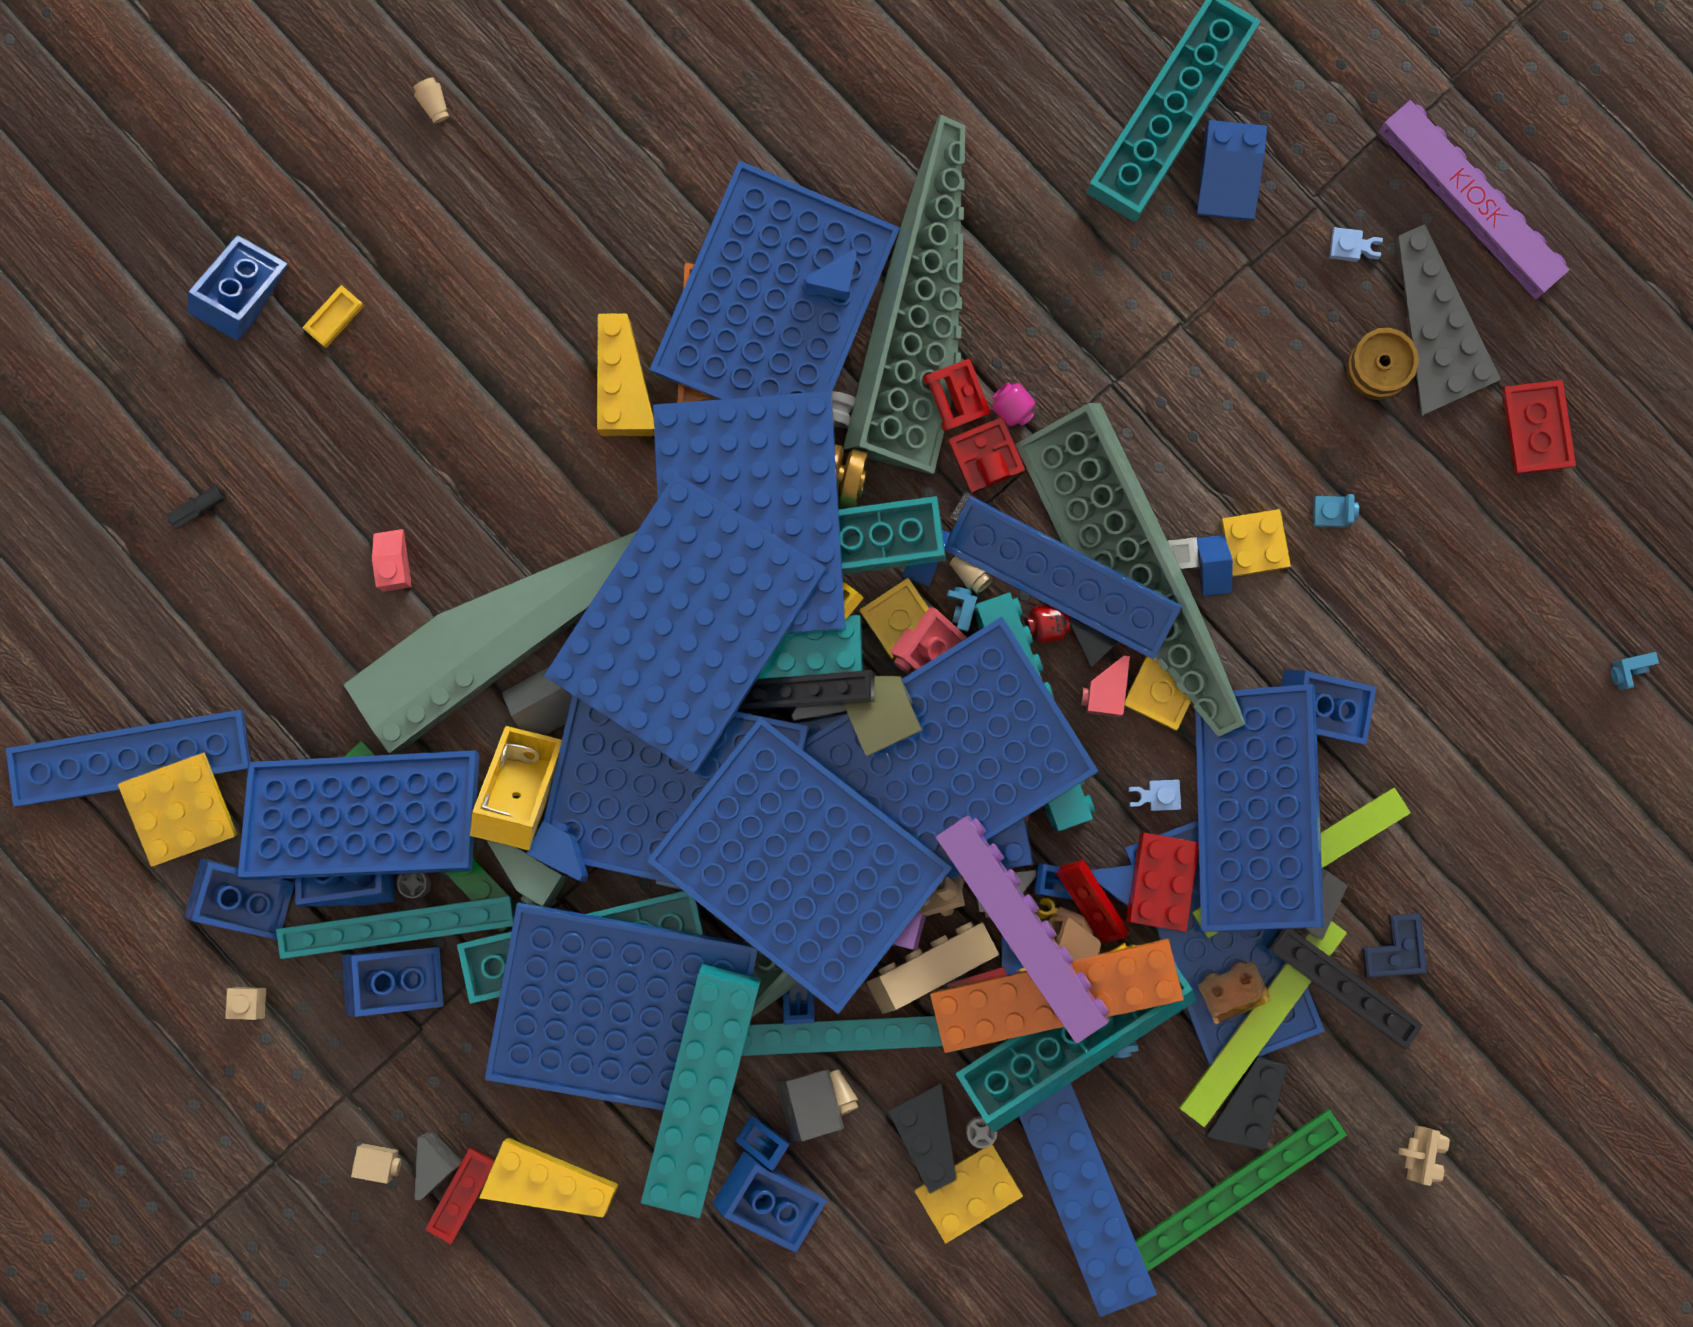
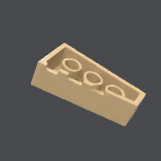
[866,921,999,1014]

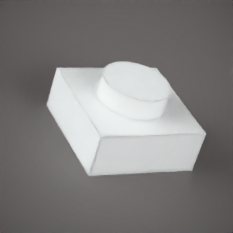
[1168,537,1200,569]

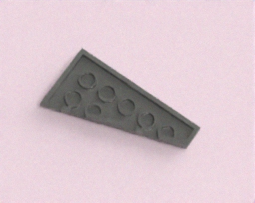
[1396,224,1501,417]

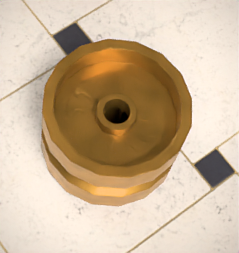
[1346,328,1419,400]
[835,445,868,509]

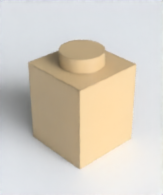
[225,987,266,1020]
[351,1144,401,1184]

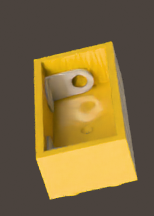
[470,726,562,850]

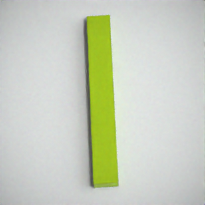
[1191,787,1411,938]
[1179,921,1347,1127]

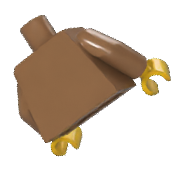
[1016,898,1101,972]

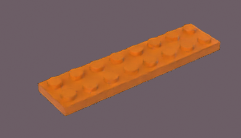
[930,939,1184,1053]

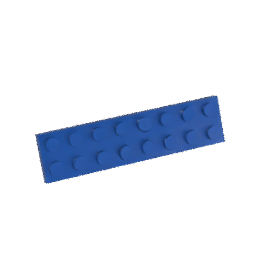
[944,496,1182,660]
[6,710,251,807]
[1019,1083,1157,1317]

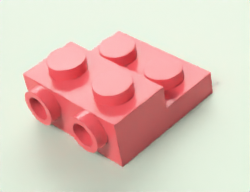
[890,607,968,673]

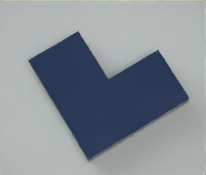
[1362,913,1427,978]

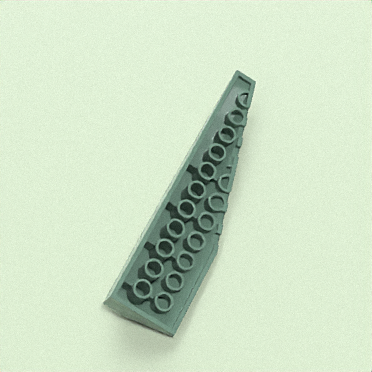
[843,115,965,474]
[1015,403,1246,737]
[344,531,637,755]

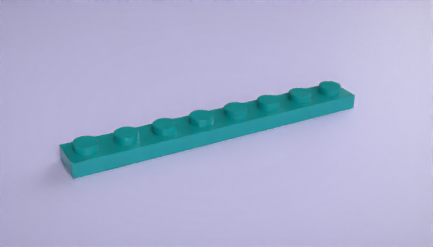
[276,895,515,959]
[742,1016,943,1056]

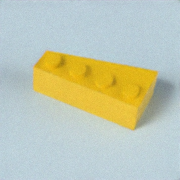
[597,314,655,436]
[479,1138,619,1217]

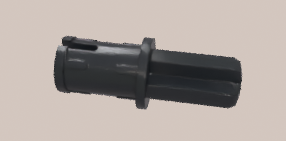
[167,485,226,529]

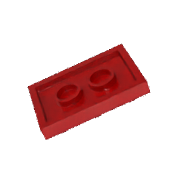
[1502,380,1576,475]
[1126,832,1199,932]

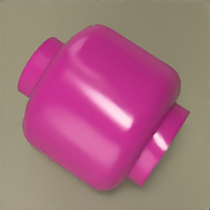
[992,382,1035,426]

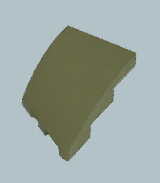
[844,676,923,756]

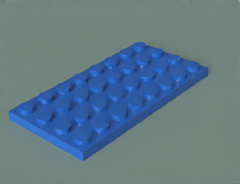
[1195,684,1324,932]
[238,750,479,880]
[1124,820,1325,1066]

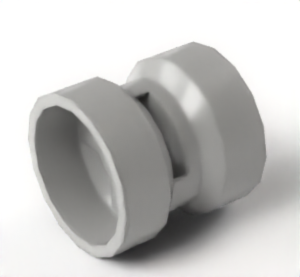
[832,391,856,428]

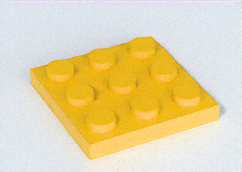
[118,752,237,867]

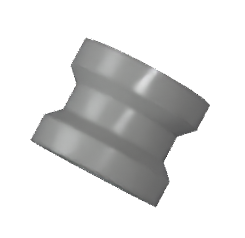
[966,1116,997,1148]

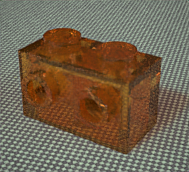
[1198,961,1270,1025]

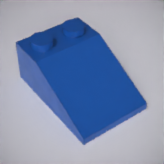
[1196,120,1267,221]
[188,235,288,341]
[1281,669,1377,745]
[184,858,295,940]
[295,874,395,906]
[342,947,444,1017]
[713,1151,827,1253]

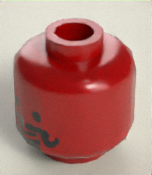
[1024,604,1070,644]

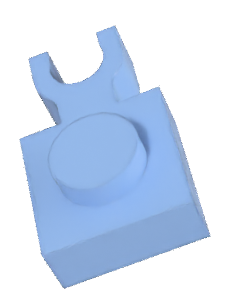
[1329,227,1383,262]
[1128,780,1181,811]

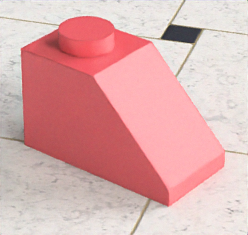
[372,529,412,592]
[1081,656,1130,717]

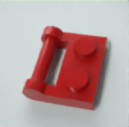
[923,358,991,431]

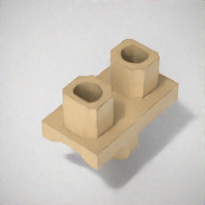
[919,876,965,916]
[1398,1126,1450,1186]

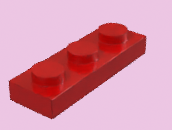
[1056,860,1129,944]
[425,1148,495,1244]

